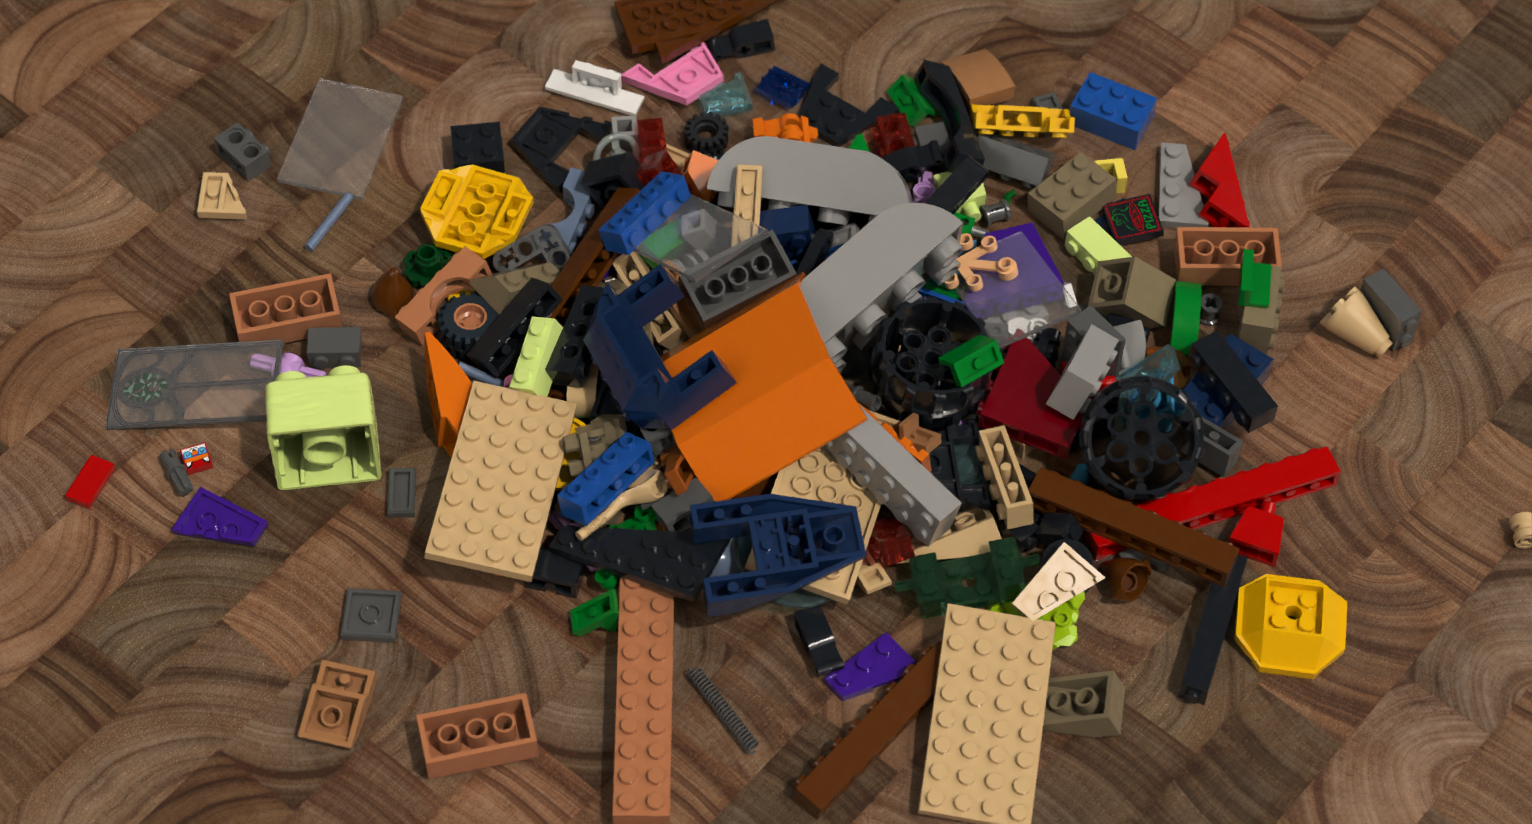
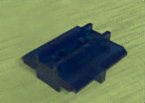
[755,66,810,109]

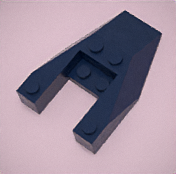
[689,494,866,617]

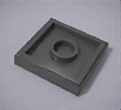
[341,588,402,643]

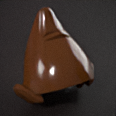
[372,267,414,318]
[1099,557,1152,602]

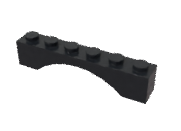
[913,59,985,173]

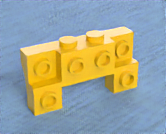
[969,104,1075,138]

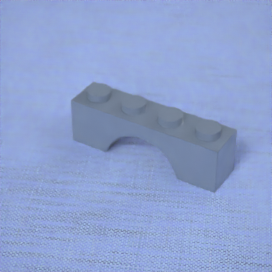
[538,167,595,265]

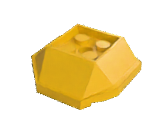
[420,165,533,259]
[1234,574,1347,679]

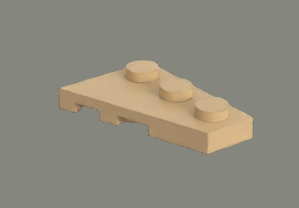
[1011,542,1105,621]

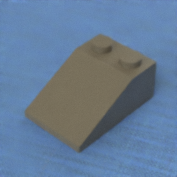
[1043,670,1125,738]

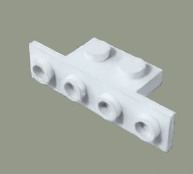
[545,60,644,115]

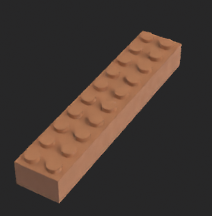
[613,577,675,824]

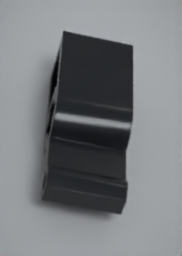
[708,19,775,61]
[880,140,944,183]
[794,604,844,676]

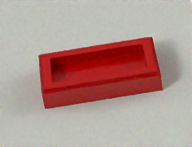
[65,455,116,509]

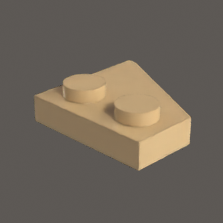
[197,172,247,220]

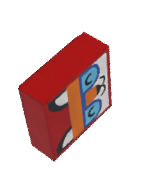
[180,442,213,475]

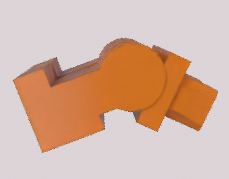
[753,113,818,143]

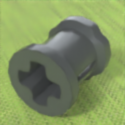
[979,198,1011,227]
[1199,293,1223,326]

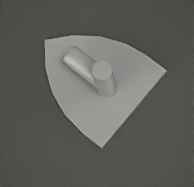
[1114,319,1146,379]

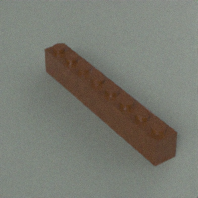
[520,188,640,352]
[1029,467,1240,587]
[792,641,941,820]

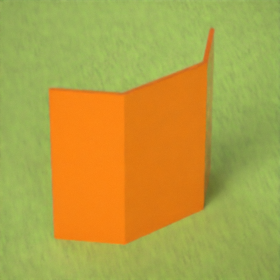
[660,272,868,502]

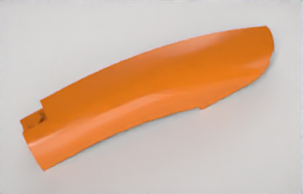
[424,332,501,576]

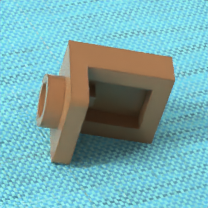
[898,413,941,453]

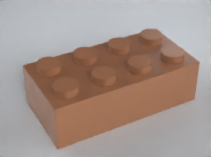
[1173,227,1282,286]
[229,273,342,352]
[416,693,539,779]

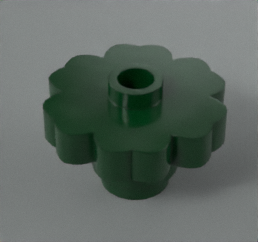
[403,244,453,288]

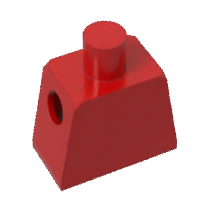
[1229,501,1284,567]

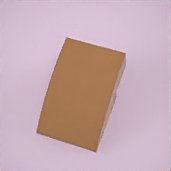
[940,49,1015,111]
[298,660,378,749]

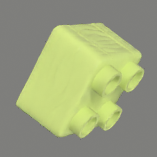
[265,365,382,490]

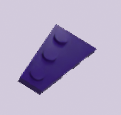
[171,487,269,547]
[824,632,917,702]

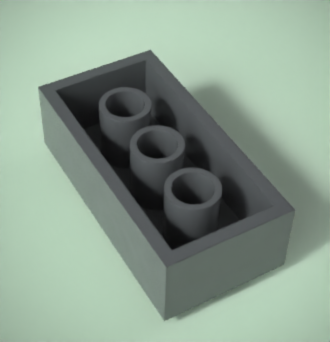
[680,229,797,328]

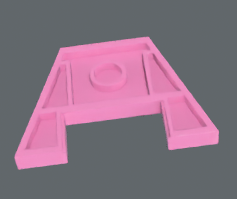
[621,42,724,106]

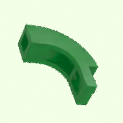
[1169,281,1202,356]

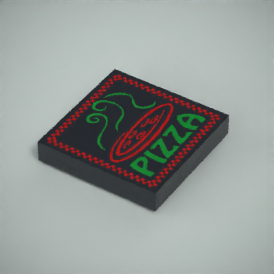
[1102,194,1164,246]

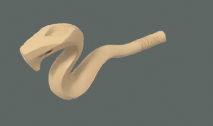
[575,454,668,541]

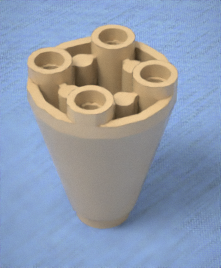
[1320,286,1393,358]

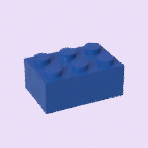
[1070,72,1157,150]

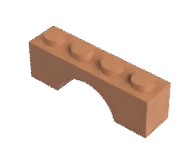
[395,246,492,346]

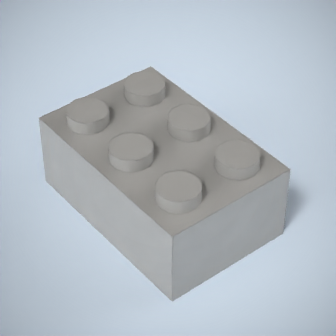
[1046,324,1119,420]

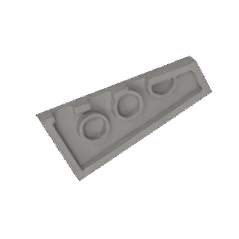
[1158,142,1209,228]

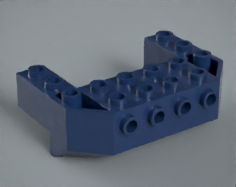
[583,264,737,430]

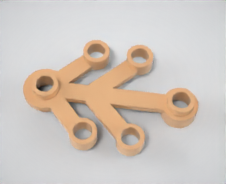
[944,233,1019,292]

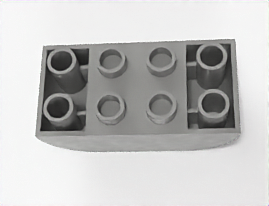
[707,136,913,225]
[800,203,964,373]

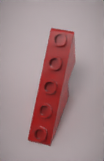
[1189,133,1250,228]

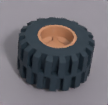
[438,292,499,362]

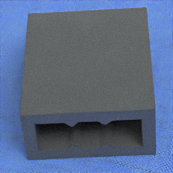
[1360,269,1422,352]

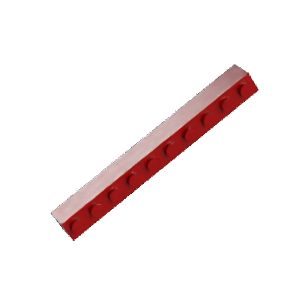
[1083,446,1341,561]

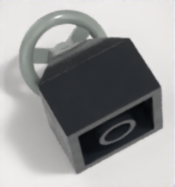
[581,132,653,210]

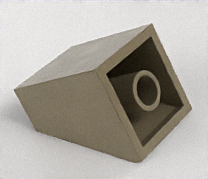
[1088,256,1176,329]

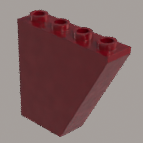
[976,330,1083,460]

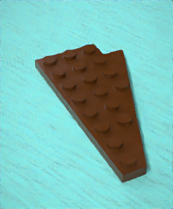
[614,0,778,64]

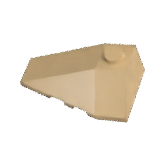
[891,507,1005,563]

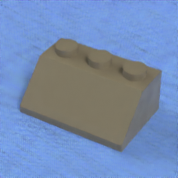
[469,262,560,315]

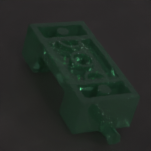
[894,536,1041,619]

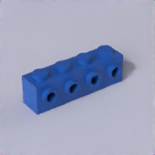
[598,171,691,255]
[557,432,655,526]

